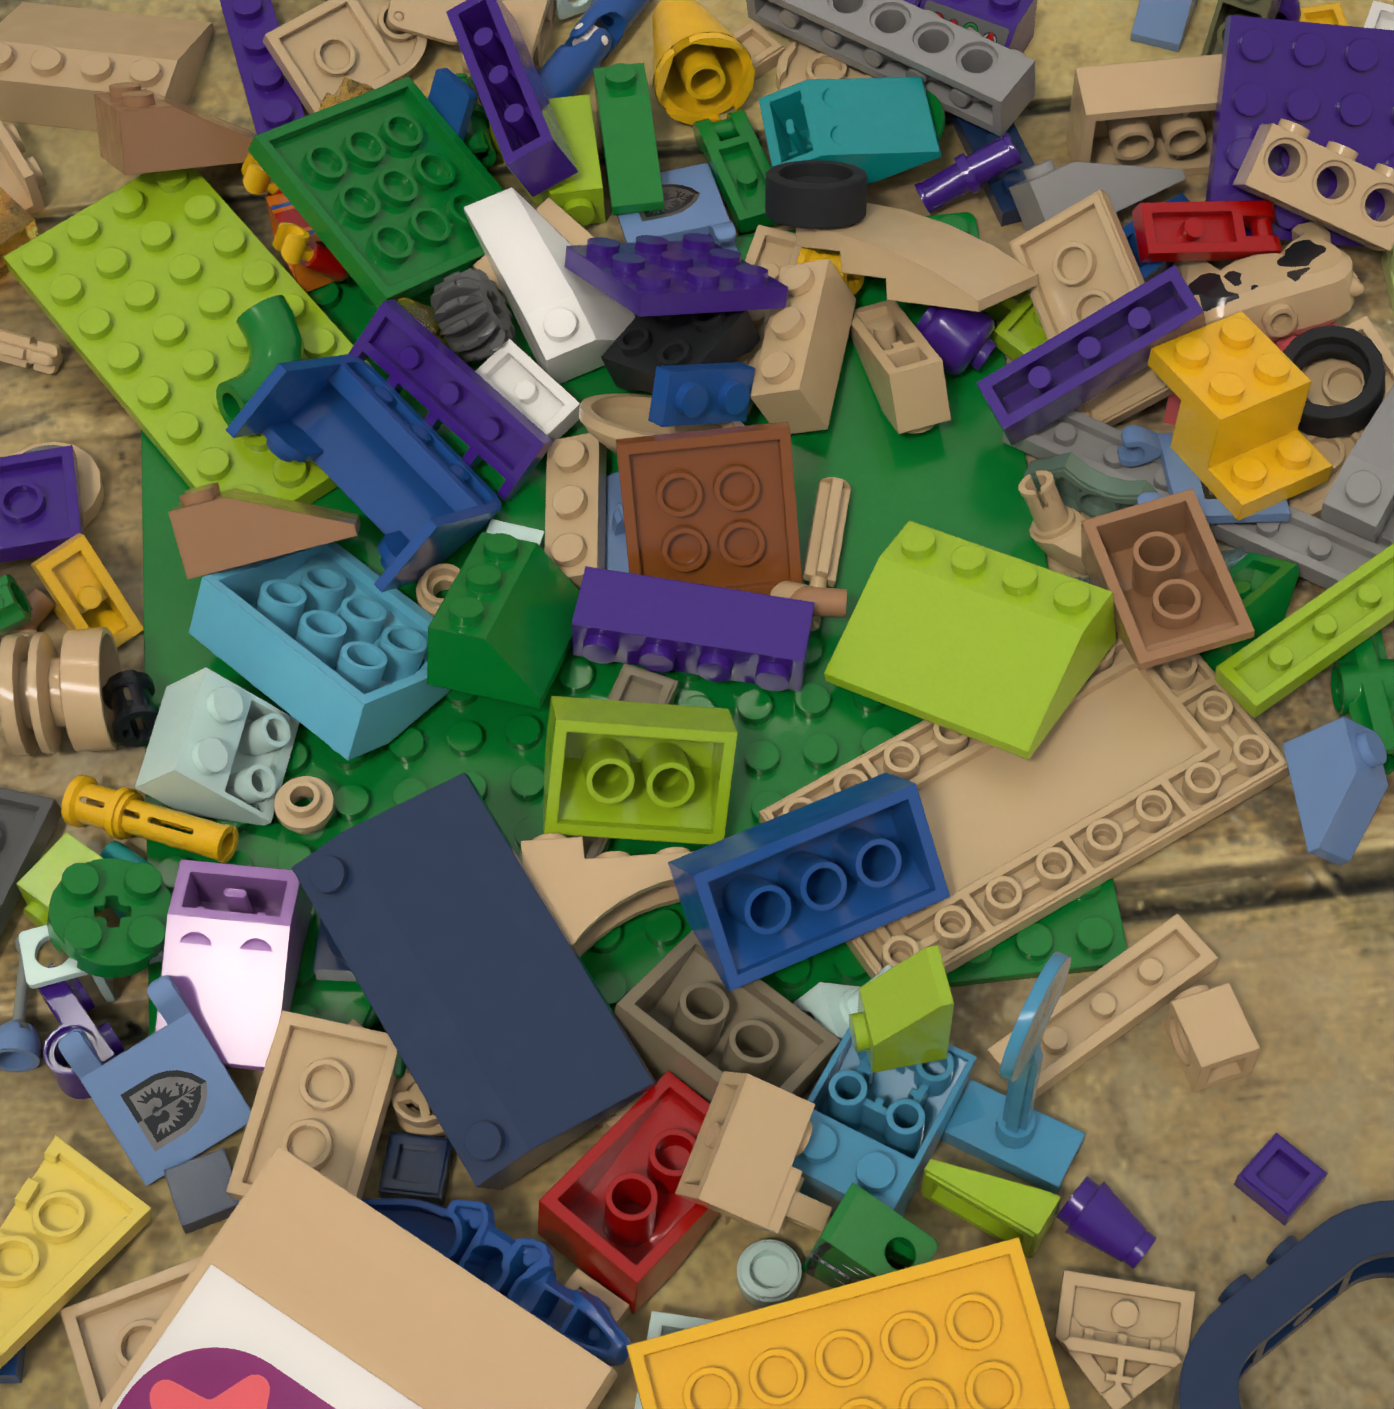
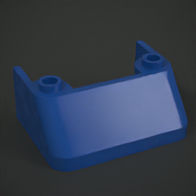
[226,355,501,593]

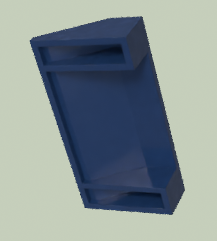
[292,773,657,1190]

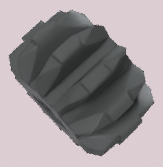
[431,268,515,364]

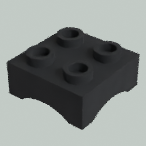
[601,310,761,394]

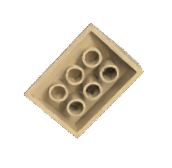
[0,2,214,132]

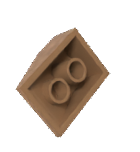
[94,82,256,175]
[168,482,361,580]
[1081,489,1255,670]

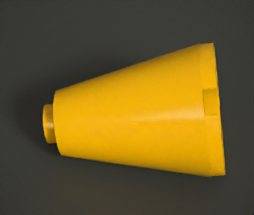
[652,0,755,125]

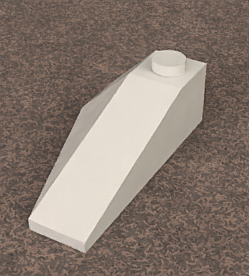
[464,187,635,384]

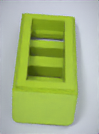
[921,1159,1061,1258]

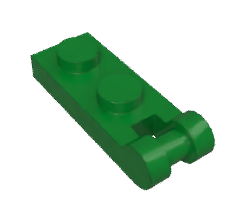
[693,109,777,234]

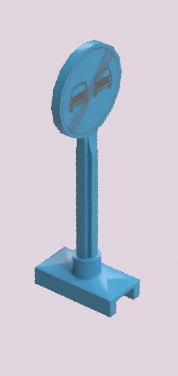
[942,951,1085,1195]

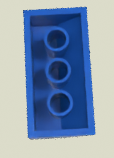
[668,772,950,991]

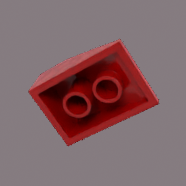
[538,1070,720,1315]

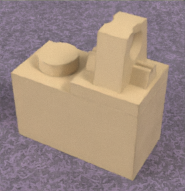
[675,1071,832,1234]

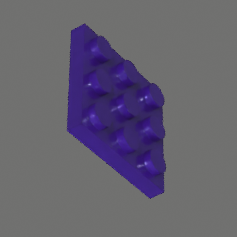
[564,233,788,317]

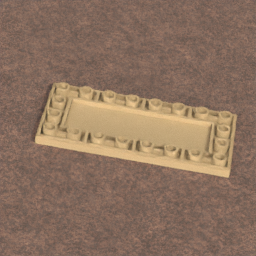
[759,632,1289,979]

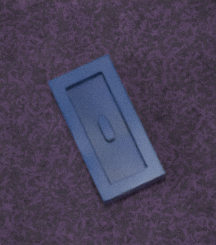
[648,362,755,427]

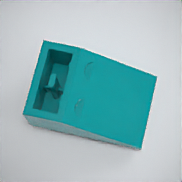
[759,77,942,185]

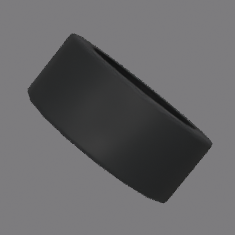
[765,160,867,229]
[1283,325,1385,439]

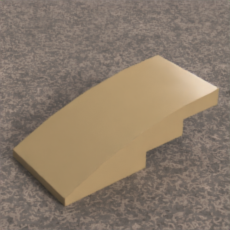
[795,203,1038,312]

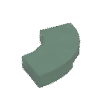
[1024,452,1158,518]

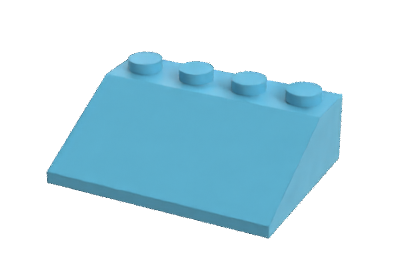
[189,542,451,760]

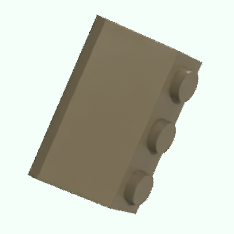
[614,930,841,1104]

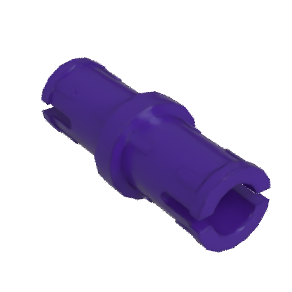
[915,133,1023,214]

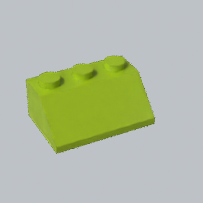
[543,696,738,845]

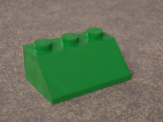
[427,532,580,708]

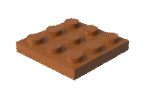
[616,422,802,595]

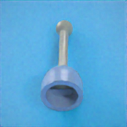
[0,935,41,1072]

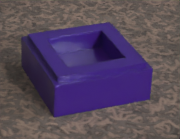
[1234,1133,1328,1226]

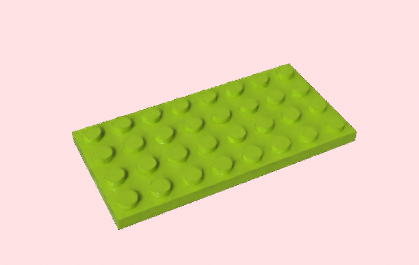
[3,168,371,504]

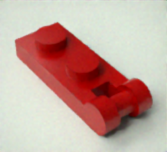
[1132,200,1282,262]

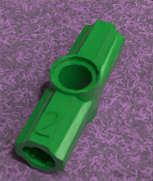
[1330,630,1394,775]

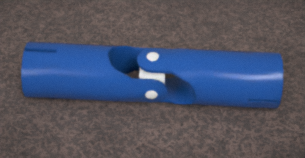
[538,0,651,99]

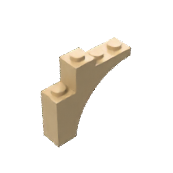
[520,833,694,957]

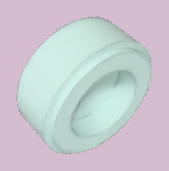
[737,1239,802,1308]

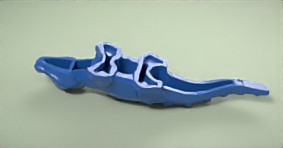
[361,1198,631,1366]

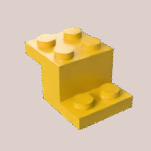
[1147,311,1333,521]

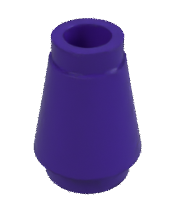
[1056,1176,1156,1269]

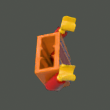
[241,153,350,292]

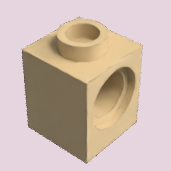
[1164,983,1260,1092]

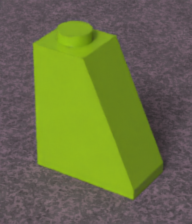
[489,94,606,226]

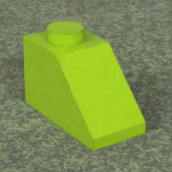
[849,945,954,1073]

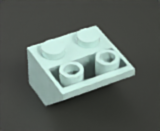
[135,667,300,826]

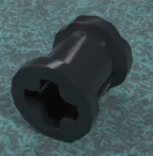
[102,670,159,748]

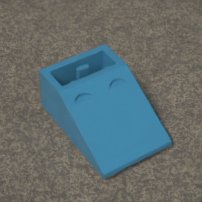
[792,1012,977,1216]

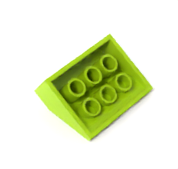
[824,521,1116,760]

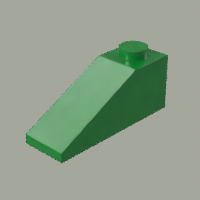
[593,63,665,215]

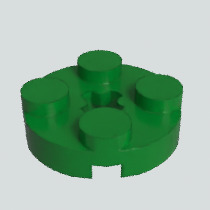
[47,858,172,978]

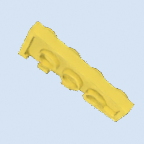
[0,1135,151,1369]

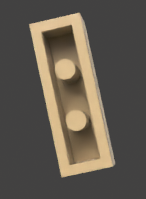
[750,259,856,434]

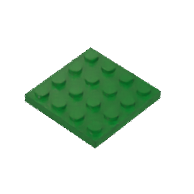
[248,76,504,309]

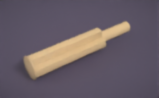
[802,477,851,631]

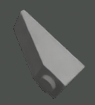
[1009,158,1186,232]
[1321,384,1394,543]

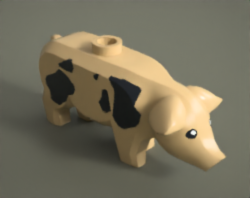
[1173,222,1365,342]

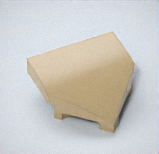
[1055,1270,1195,1409]

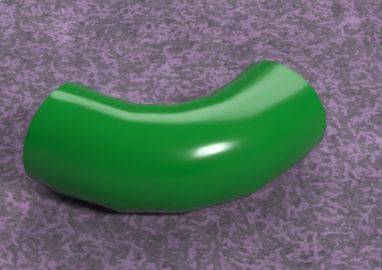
[216,295,304,426]

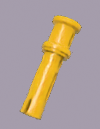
[61,774,239,863]

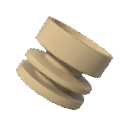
[0,627,121,757]

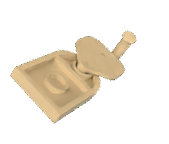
[263,0,466,115]

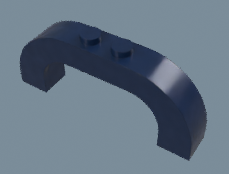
[1172,1200,1394,1409]

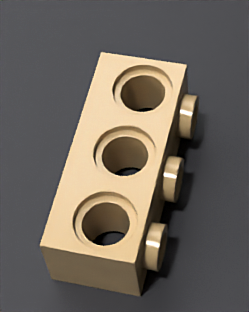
[1232,118,1394,251]

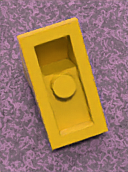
[31,533,144,648]

